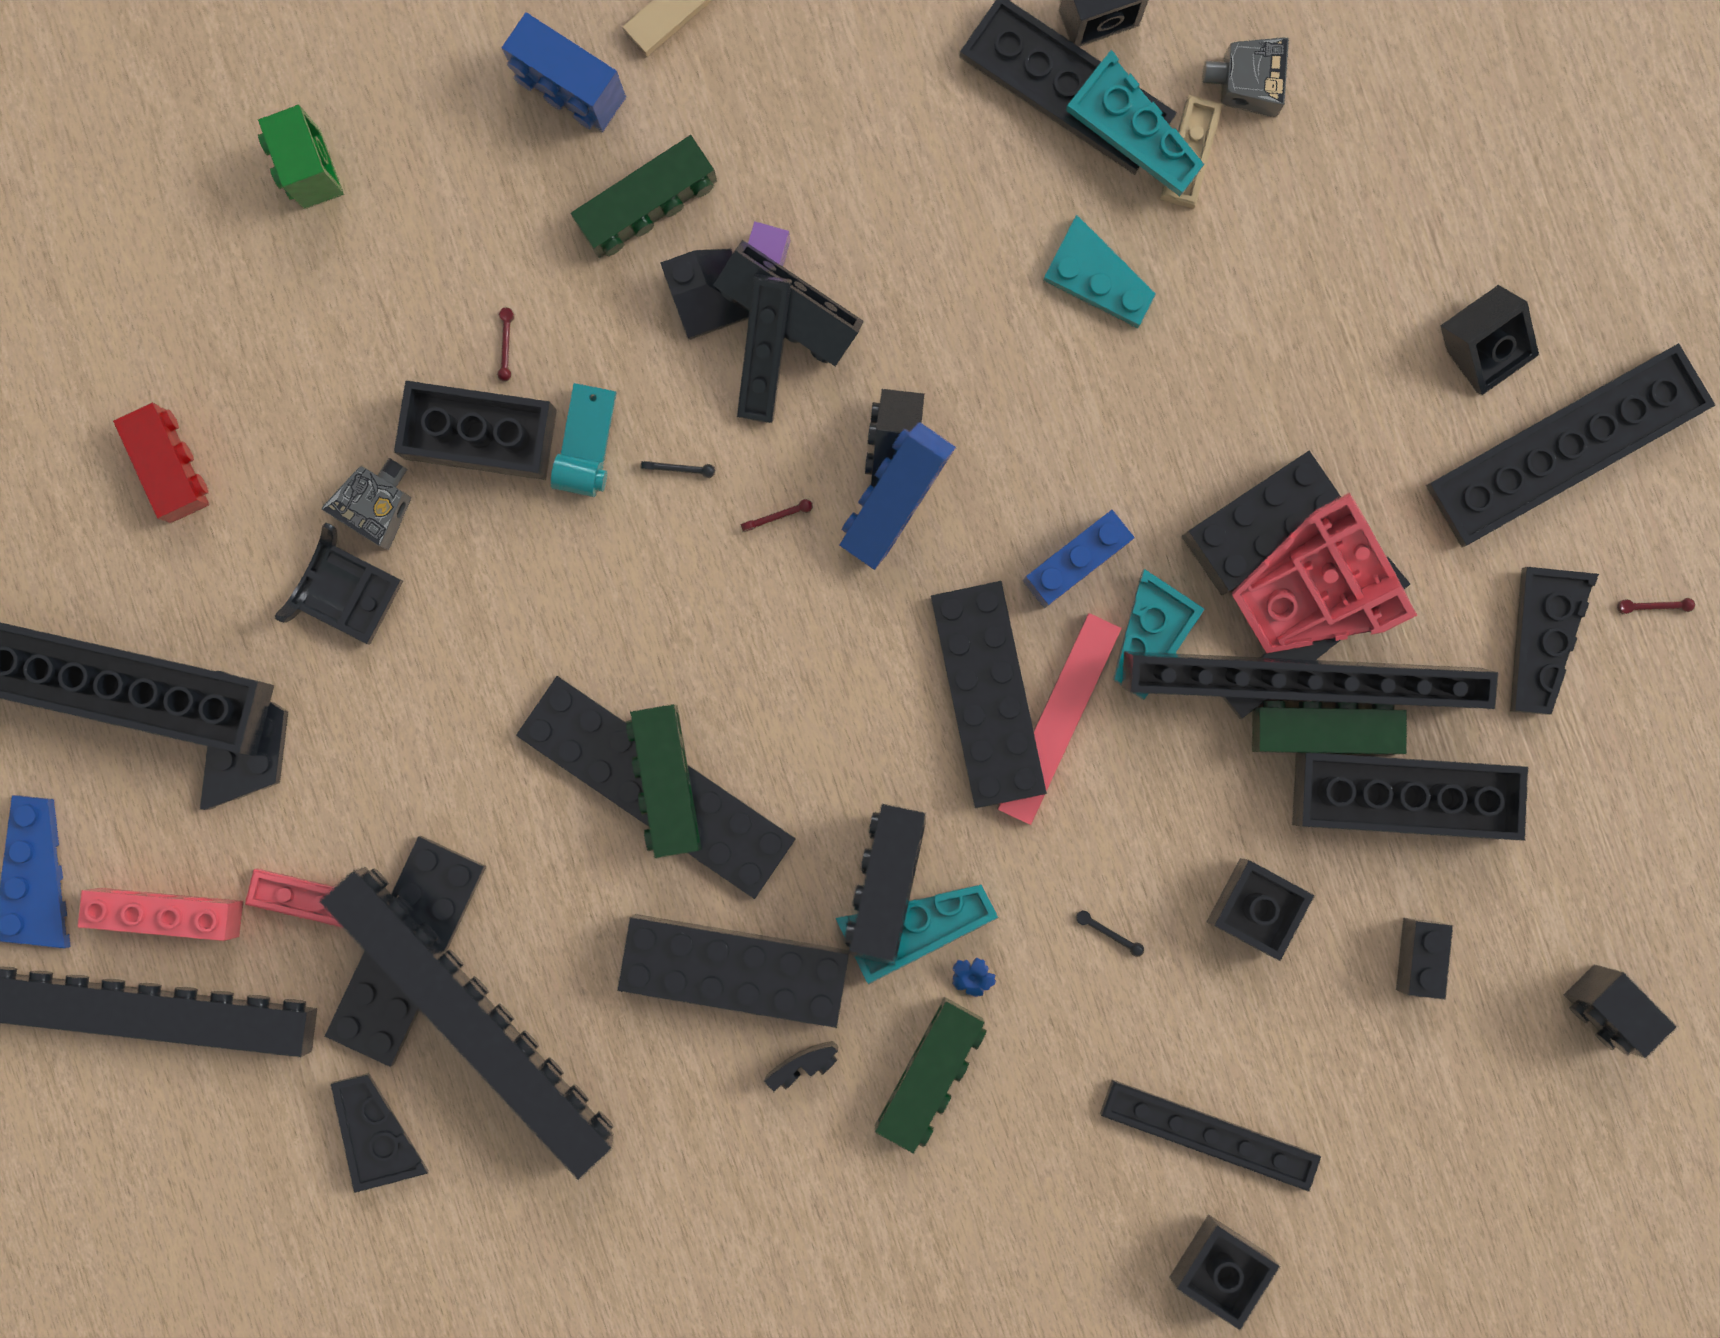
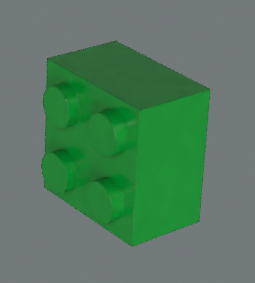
[258,104,344,209]

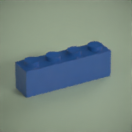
[839,422,956,570]

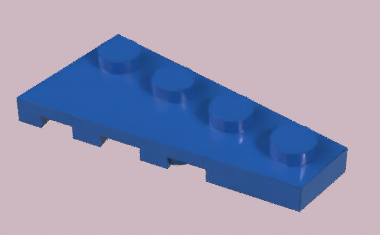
[0,795,71,948]

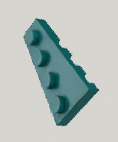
[1066,50,1204,197]
[835,884,998,985]

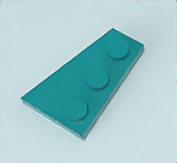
[1043,214,1156,328]
[1113,569,1205,700]

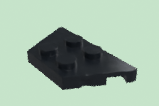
[200,671,288,810]

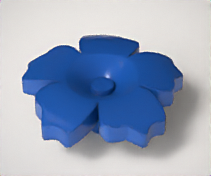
[952,958,996,997]

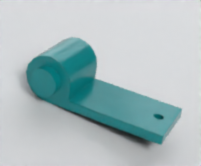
[551,383,617,497]

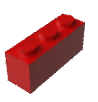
[113,402,210,523]

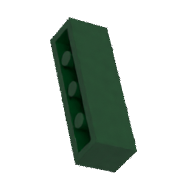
[570,135,717,258]
[1252,701,1407,754]
[626,704,702,858]
[875,997,987,1154]

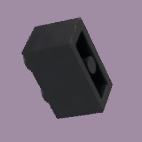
[1396,918,1453,1000]

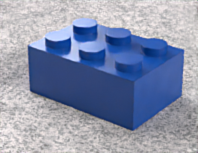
[501,12,626,132]

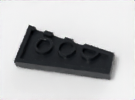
[1510,567,1599,715]

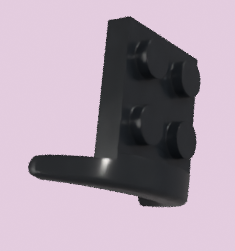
[275,523,403,645]

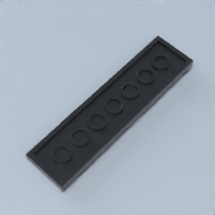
[1426,343,1716,547]
[516,676,796,899]

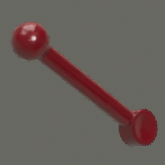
[497,307,515,382]
[740,499,813,532]
[1617,598,1696,614]

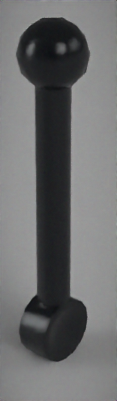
[640,461,715,478]
[1076,910,1144,957]

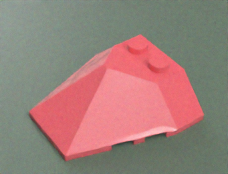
[1232,492,1417,654]

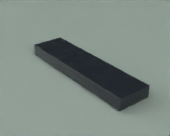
[737,274,792,423]

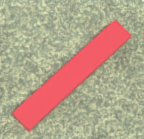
[997,613,1122,825]

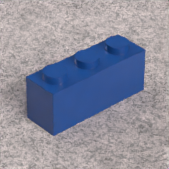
[1022,509,1135,609]

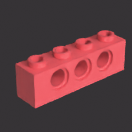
[78,888,243,941]

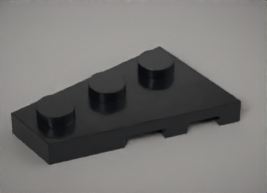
[331,1073,429,1193]

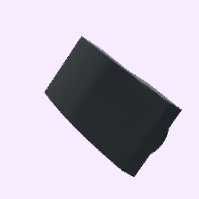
[764,1041,838,1092]

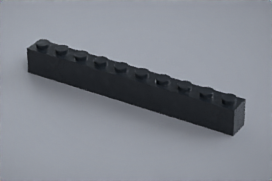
[1122,651,1498,709]
[0,966,317,1057]

